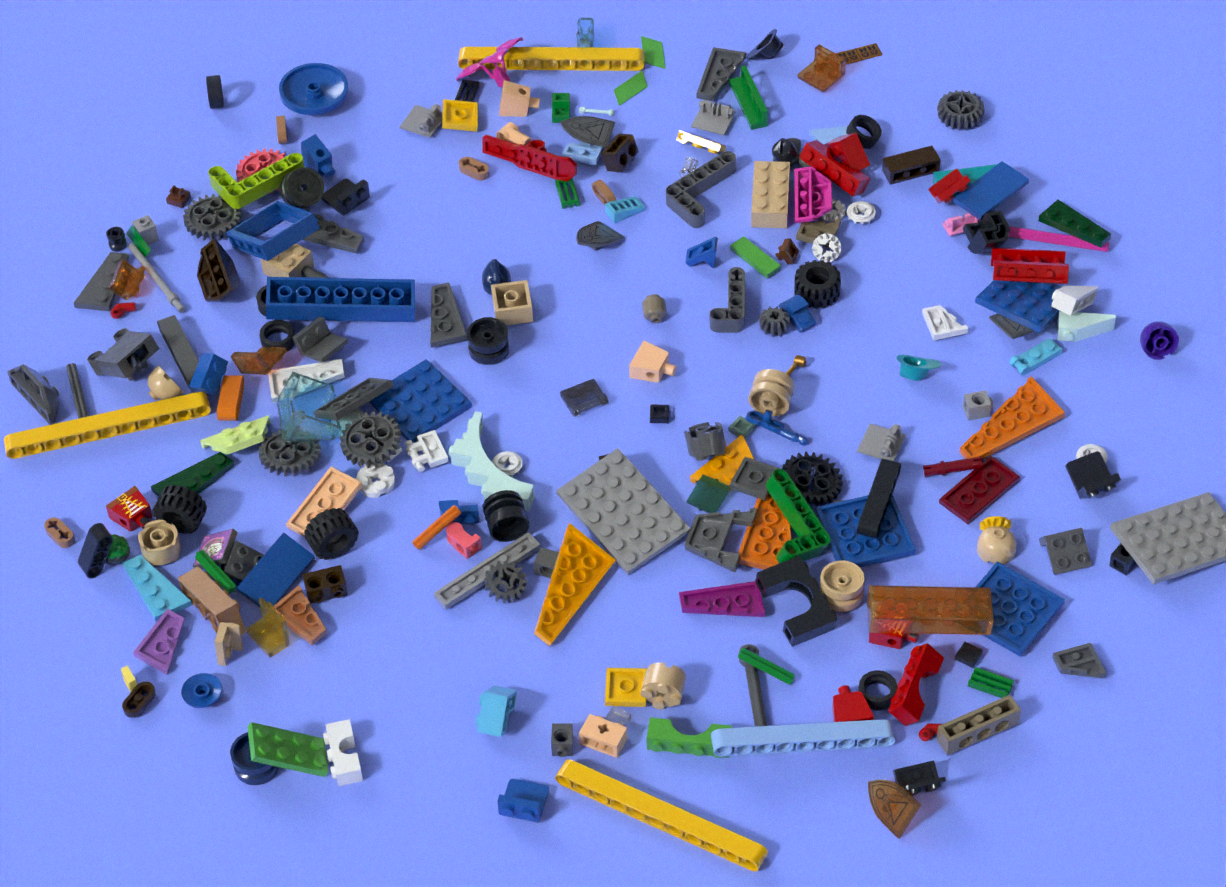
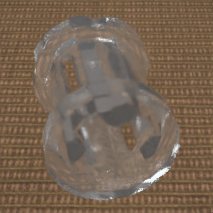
[679,157,699,178]

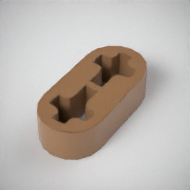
[276,115,288,144]
[459,157,489,181]
[591,179,616,206]
[44,517,75,548]

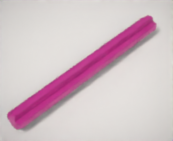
[1009,226,1109,252]

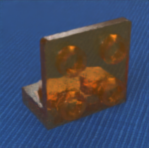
[797,44,846,92]
[230,347,287,375]

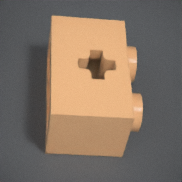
[579,714,628,758]

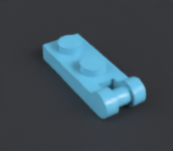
[1009,338,1062,376]

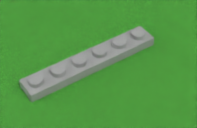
[434,532,541,610]

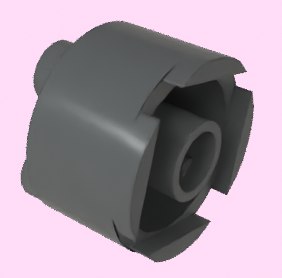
[684,422,726,461]

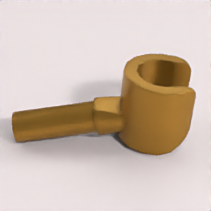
[786,355,807,376]

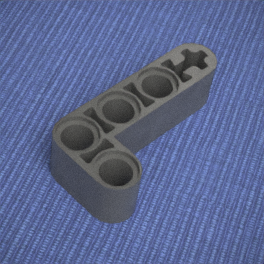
[709,267,745,333]

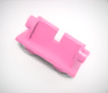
[942,213,980,236]

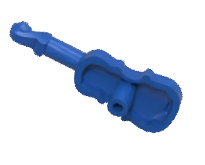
[745,410,808,446]

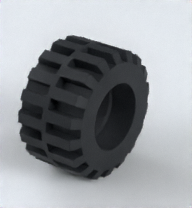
[794,260,841,309]
[153,485,207,534]
[304,508,359,560]

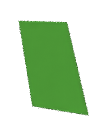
[641,36,665,69]
[614,71,648,106]

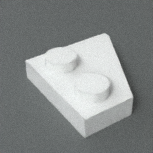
[922,305,968,341]

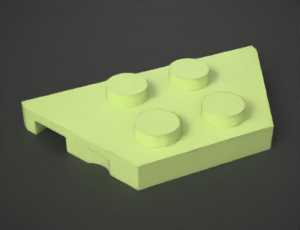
[200,415,271,454]

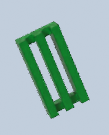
[555,178,580,209]
[968,667,1014,698]

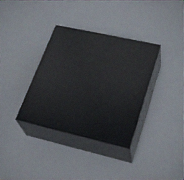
[650,404,669,424]
[955,642,983,668]

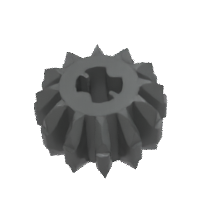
[759,306,790,337]

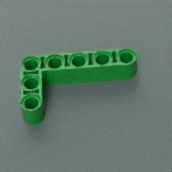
[766,469,830,563]

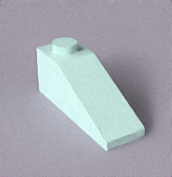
[1057,311,1116,341]

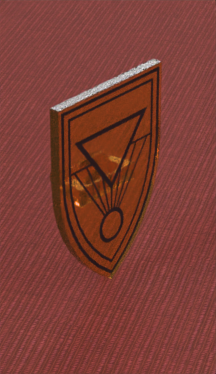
[868,780,921,839]

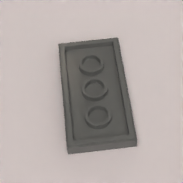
[313,377,394,421]

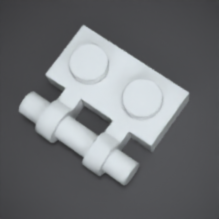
[405,430,449,472]

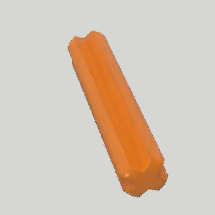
[412,505,461,550]

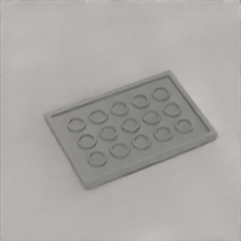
[556,448,690,575]
[1110,492,1226,585]

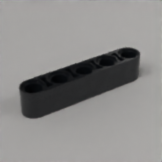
[857,458,901,539]

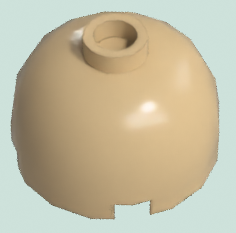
[147,365,184,401]
[977,526,1017,565]

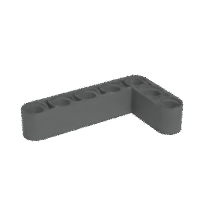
[666,151,736,228]

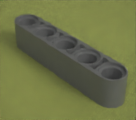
[157,315,199,387]

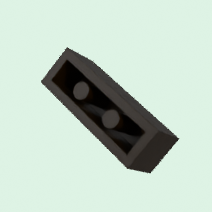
[882,145,941,185]

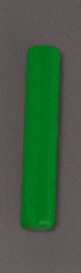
[195,550,237,594]
[738,648,795,685]

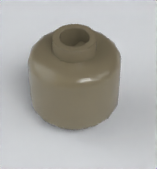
[642,294,667,323]

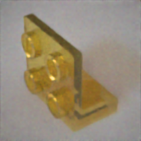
[246,598,290,658]

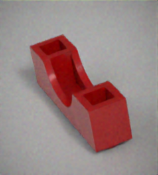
[799,140,871,196]
[888,643,944,726]

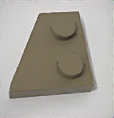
[796,218,841,248]

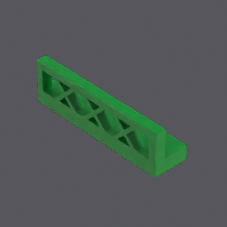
[729,65,768,130]

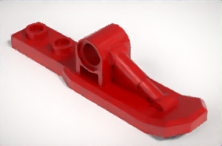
[482,135,577,181]

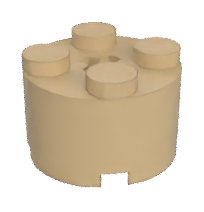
[138,520,181,566]
[640,662,686,710]

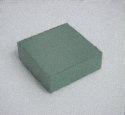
[728,416,755,439]

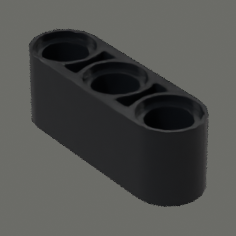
[77,523,113,579]

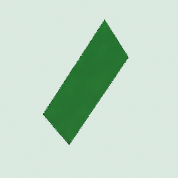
[126,225,151,258]

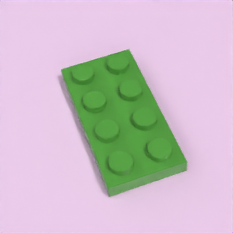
[247,722,329,777]

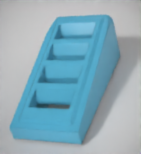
[605,196,645,223]

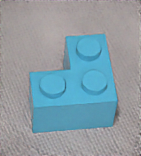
[476,685,518,737]

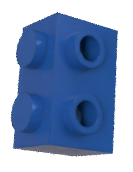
[189,353,229,396]

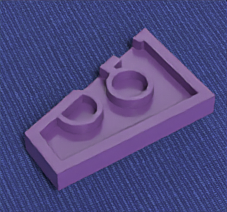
[133,609,184,675]

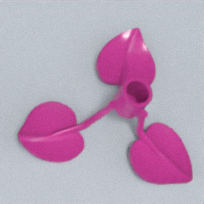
[456,37,523,87]

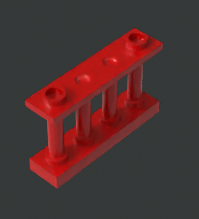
[991,248,1069,284]

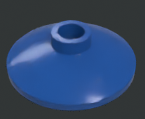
[181,673,222,708]

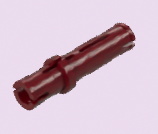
[923,456,983,477]

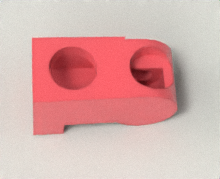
[446,522,482,559]

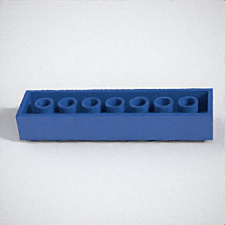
[266,277,415,322]

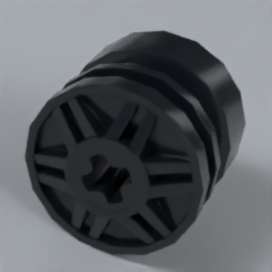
[482,490,530,542]

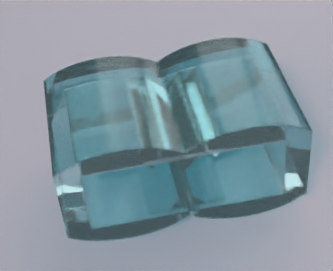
[576,17,595,47]

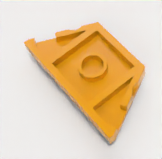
[690,435,754,492]

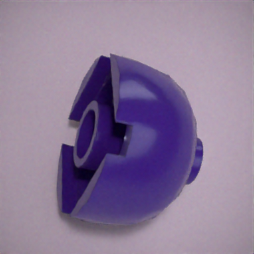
[1140,321,1179,360]

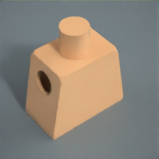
[499,80,540,117]
[629,340,677,383]

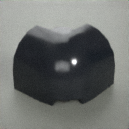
[962,211,1011,254]

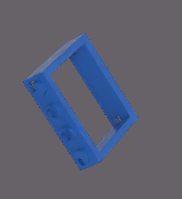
[226,201,320,261]

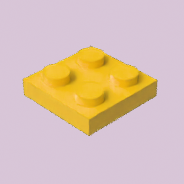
[442,99,478,132]
[605,668,647,707]

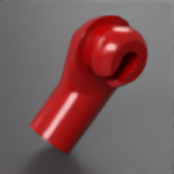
[110,302,136,319]
[919,723,942,741]

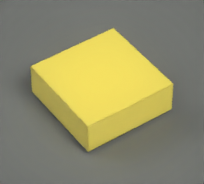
[121,665,137,693]

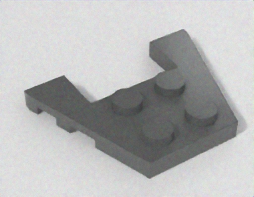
[684,508,758,572]

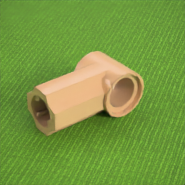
[496,122,532,145]

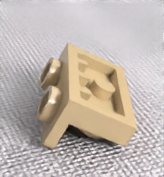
[214,622,243,666]

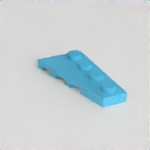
[122,555,192,622]

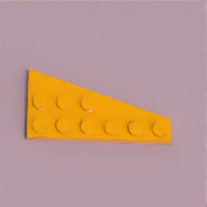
[534,523,616,646]

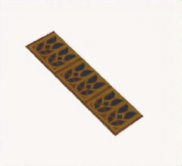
[814,43,883,71]

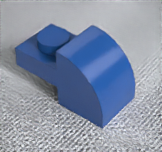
[779,295,817,333]
[439,500,479,527]

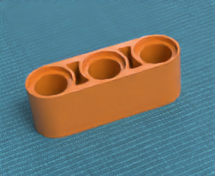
[217,375,244,421]

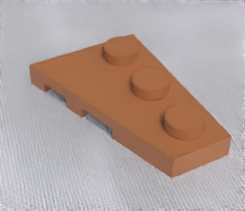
[270,585,327,646]

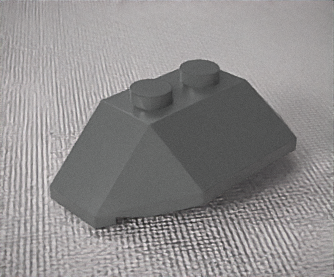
[7,364,60,425]

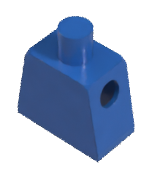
[301,134,336,178]

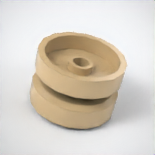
[748,369,795,417]
[820,561,864,612]

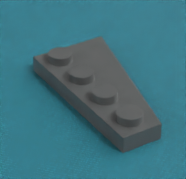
[73,252,129,312]

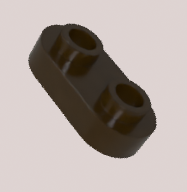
[122,682,156,718]

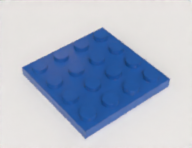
[975,280,1061,333]
[369,359,472,443]
[816,495,916,567]
[952,561,1065,657]

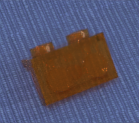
[109,259,146,300]

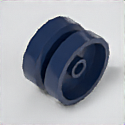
[230,732,279,785]

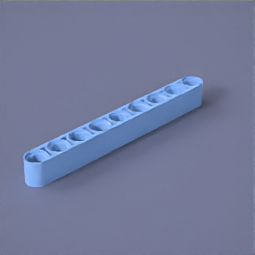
[711,719,895,757]

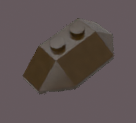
[197,238,241,302]

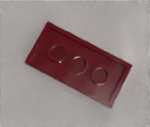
[939,456,1020,525]

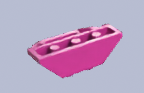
[794,166,832,223]

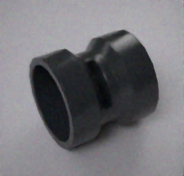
[106,226,127,252]

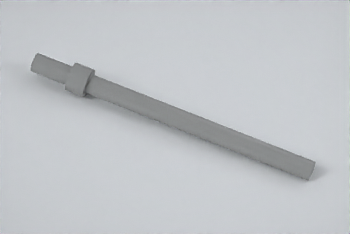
[128,243,185,313]

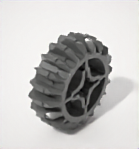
[937,89,985,130]

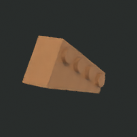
[178,566,246,635]

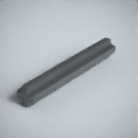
[66,363,88,419]

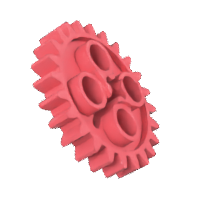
[236,148,286,194]

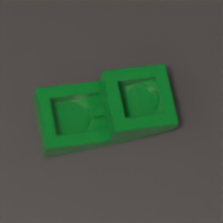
[552,93,570,123]

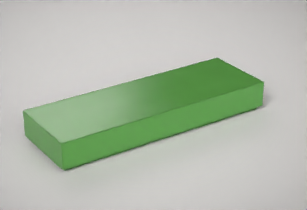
[730,236,781,279]

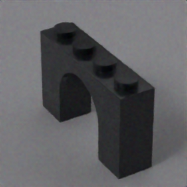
[755,556,837,647]

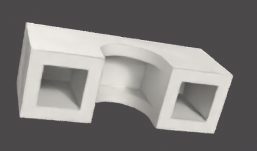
[323,719,363,786]

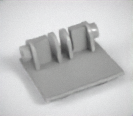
[691,99,736,135]
[399,104,442,138]
[857,424,906,461]

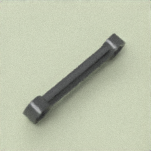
[739,644,767,727]

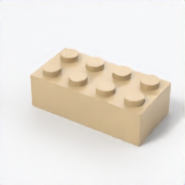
[751,161,790,229]

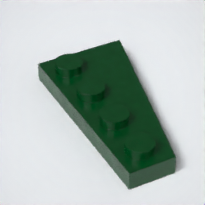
[1038,199,1111,248]
[150,452,234,496]

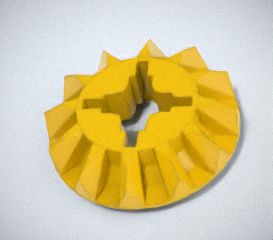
[979,516,1011,531]

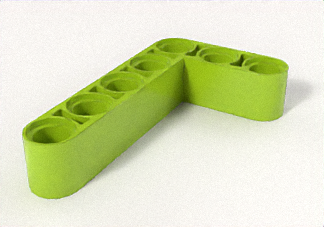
[208,153,305,209]

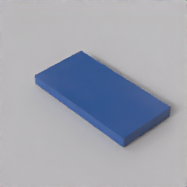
[953,161,1029,221]
[236,532,314,614]

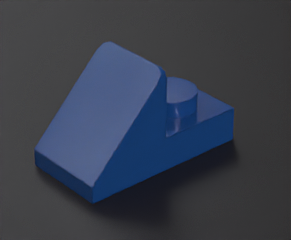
[685,236,718,268]

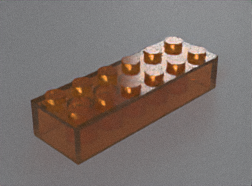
[867,585,994,635]

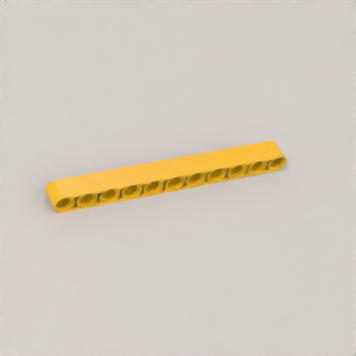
[458,47,645,71]
[4,392,211,459]
[555,759,768,872]

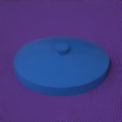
[279,63,348,115]

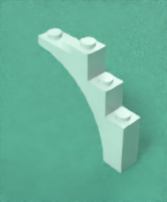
[449,411,534,512]

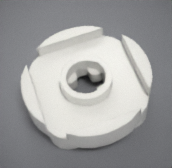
[356,463,395,498]

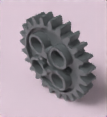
[183,194,242,241]
[339,411,402,468]
[258,427,321,477]

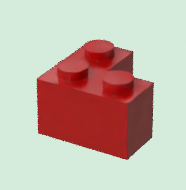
[824,133,870,170]

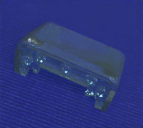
[277,372,342,443]

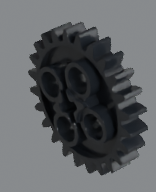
[782,452,843,507]

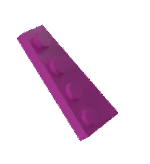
[679,581,765,617]

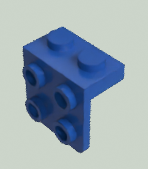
[497,779,549,823]

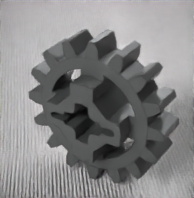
[483,560,527,604]

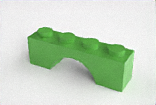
[646,717,732,758]

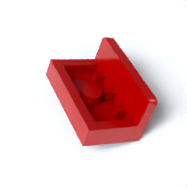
[928,169,971,204]

